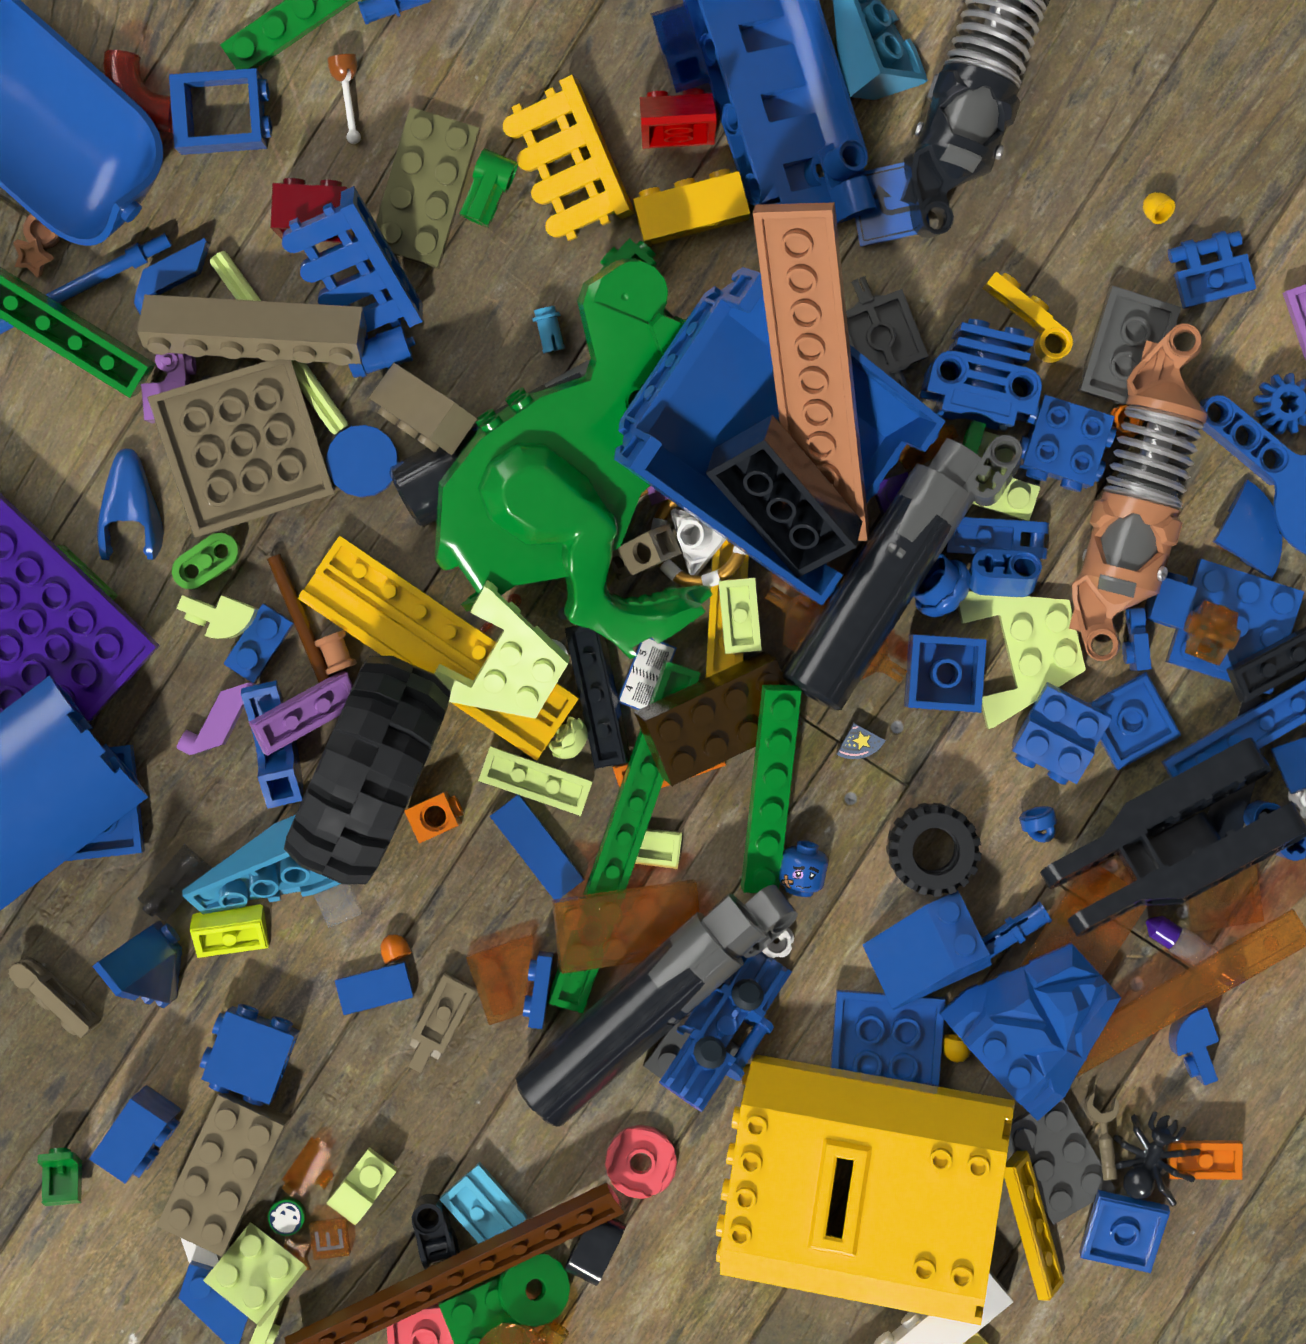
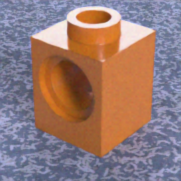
[404,791,464,844]

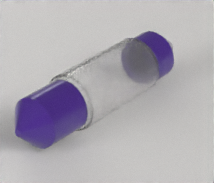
[1146,915,1246,985]

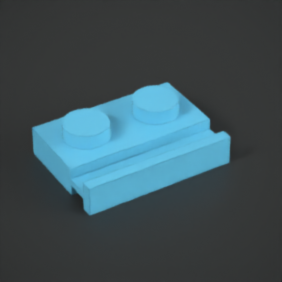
[440,1162,527,1243]

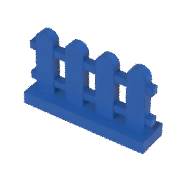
[282,186,423,340]

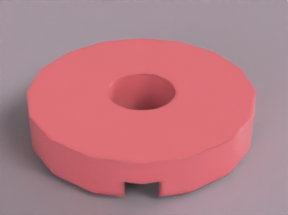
[605,1125,677,1199]

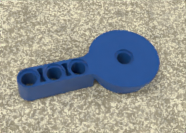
[1199,395,1306,555]

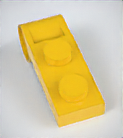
[982,272,1073,363]

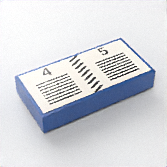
[618,638,677,710]

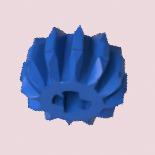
[1253,373,1306,435]

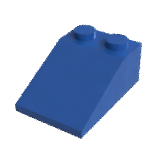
[863,890,992,1010]

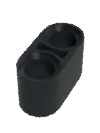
[564,1218,626,1286]

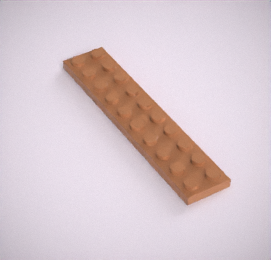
[753,202,869,541]

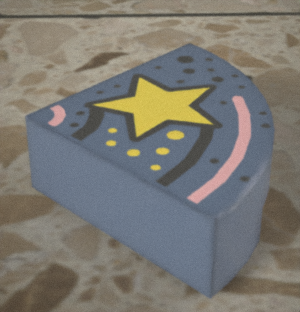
[836,723,886,759]

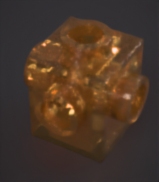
[1184,600,1241,666]

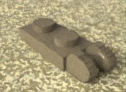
[8,957,101,1038]

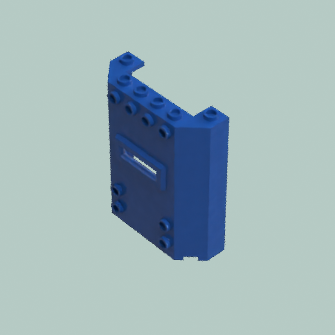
[614,267,946,605]

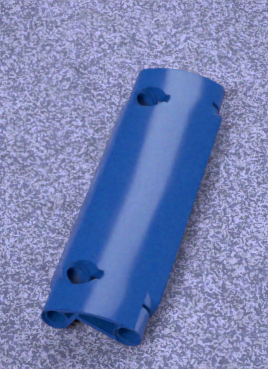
[683,0,877,224]

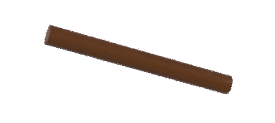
[267,554,331,683]

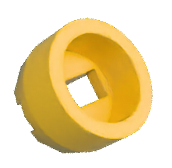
[1143,192,1175,225]
[943,1034,971,1063]

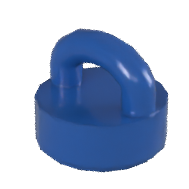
[1019,806,1057,843]

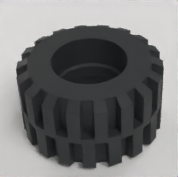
[886,803,982,897]

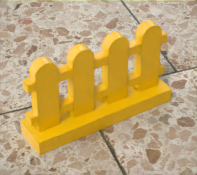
[503,75,635,241]

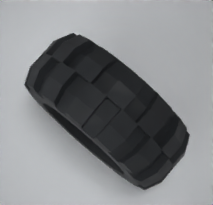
[284,656,451,885]

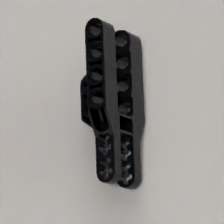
[1040,737,1306,937]

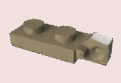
[408,972,477,1073]

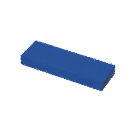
[490,795,585,902]

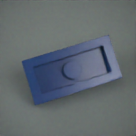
[223,604,294,683]
[523,951,554,1029]

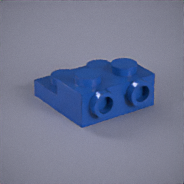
[1012,682,1112,785]

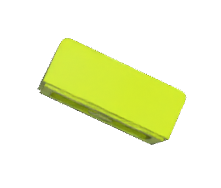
[190,904,269,958]

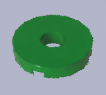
[498,1253,570,1327]

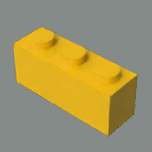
[633,169,750,246]

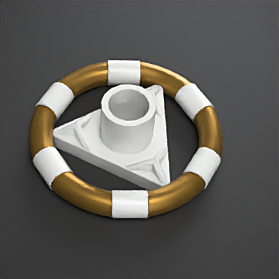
[651,499,747,588]

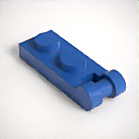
[945,517,1049,559]

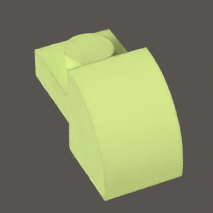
[176,595,259,639]
[326,1147,398,1225]

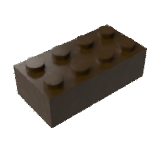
[634,651,802,786]

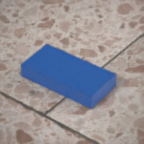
[335,961,415,1015]

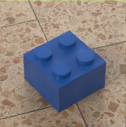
[904,634,987,713]
[89,1085,182,1184]

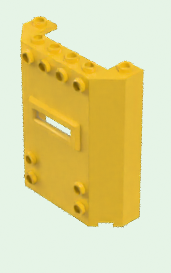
[716,1054,1015,1325]

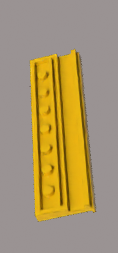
[298,536,579,761]

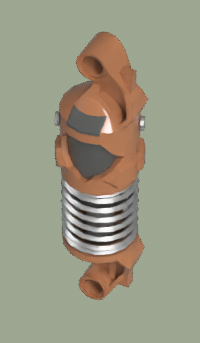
[1069,324,1208,661]

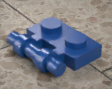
[1168,231,1256,309]

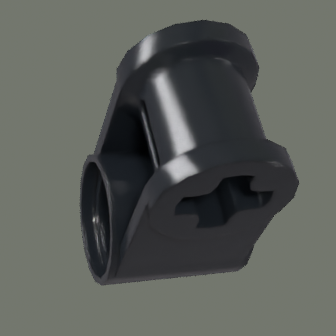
[411,1194,460,1269]

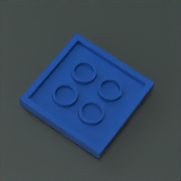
[1165,559,1304,695]
[830,989,945,1087]

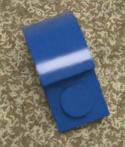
[1169,1002,1219,1085]

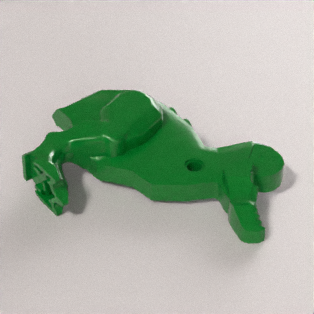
[435,258,713,659]

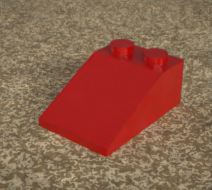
[639,88,717,149]

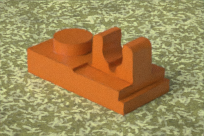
[1168,1140,1243,1180]

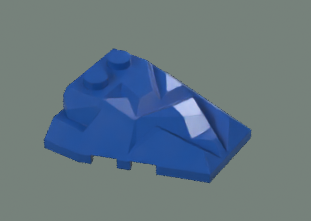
[939,943,1121,1121]

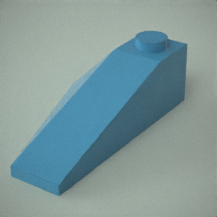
[182,815,341,914]

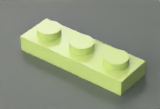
[478,746,593,816]

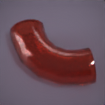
[103,50,173,133]

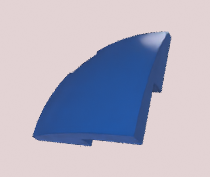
[1212,480,1283,579]

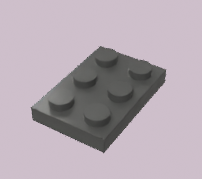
[1078,286,1181,405]
[1008,1098,1116,1225]

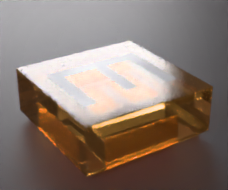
[309,1217,351,1260]

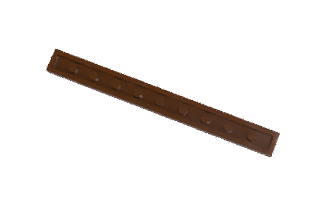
[284,1182,625,1344]

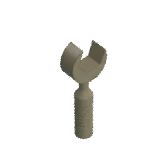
[1084,1092,1119,1180]

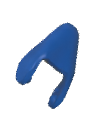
[96,448,164,560]

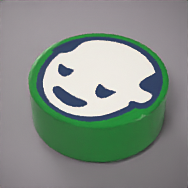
[268,1197,306,1236]

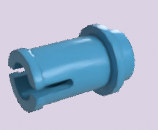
[532,306,565,354]

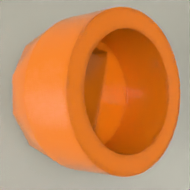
[380,934,412,964]

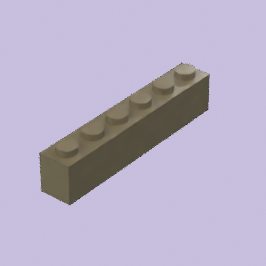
[137,294,367,366]

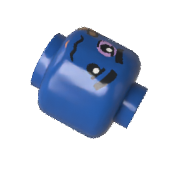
[779,841,829,897]

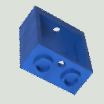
[169,68,272,155]

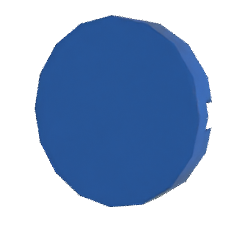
[326,425,399,498]

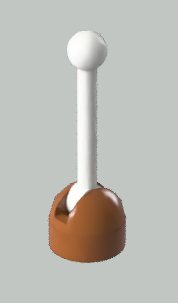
[327,54,361,144]

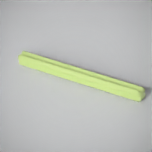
[210,251,348,435]

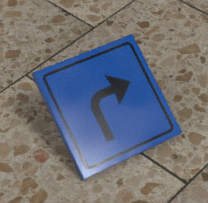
[855,162,931,247]

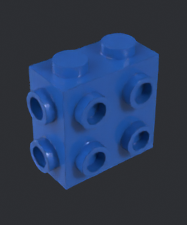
[1019,395,1117,492]
[200,1004,300,1106]

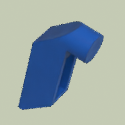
[134,238,210,315]

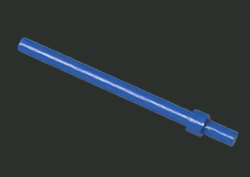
[0,233,172,334]

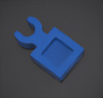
[1122,608,1152,671]

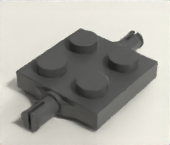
[846,276,928,392]

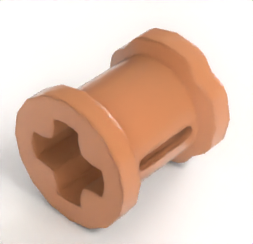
[314,630,358,675]

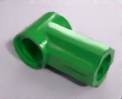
[459,148,518,228]

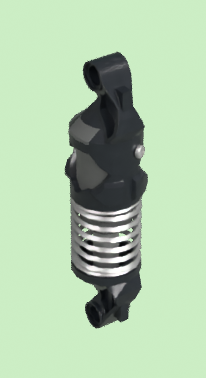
[900,0,1050,238]

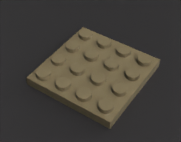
[147,359,334,538]

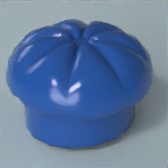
[913,553,971,617]

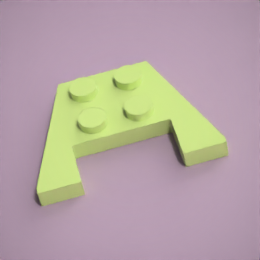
[434,580,570,719]
[958,591,1086,729]

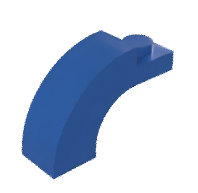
[240,680,303,809]

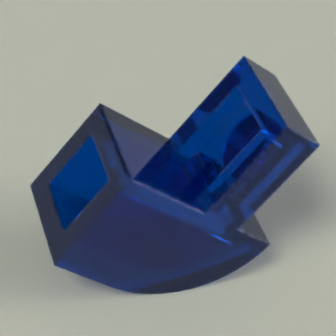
[650,2,711,93]

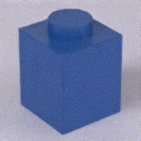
[1144,572,1197,629]

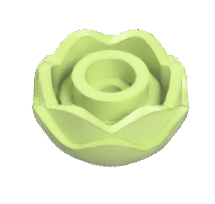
[549,717,588,759]

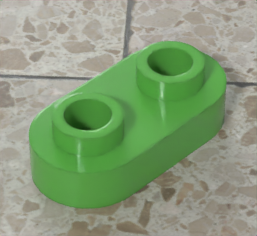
[172,533,240,590]

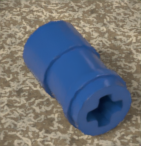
[348,326,416,378]

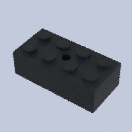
[706,415,863,578]

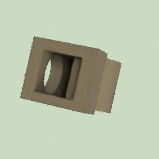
[611,524,682,580]

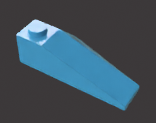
[833,0,928,100]

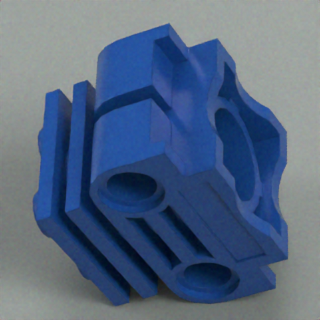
[919,319,1042,432]

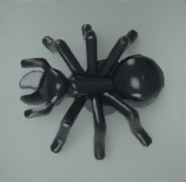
[1113,1111,1201,1207]

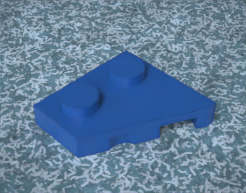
[178,1260,248,1344]

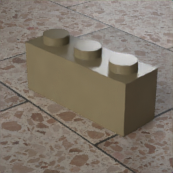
[369,363,477,455]

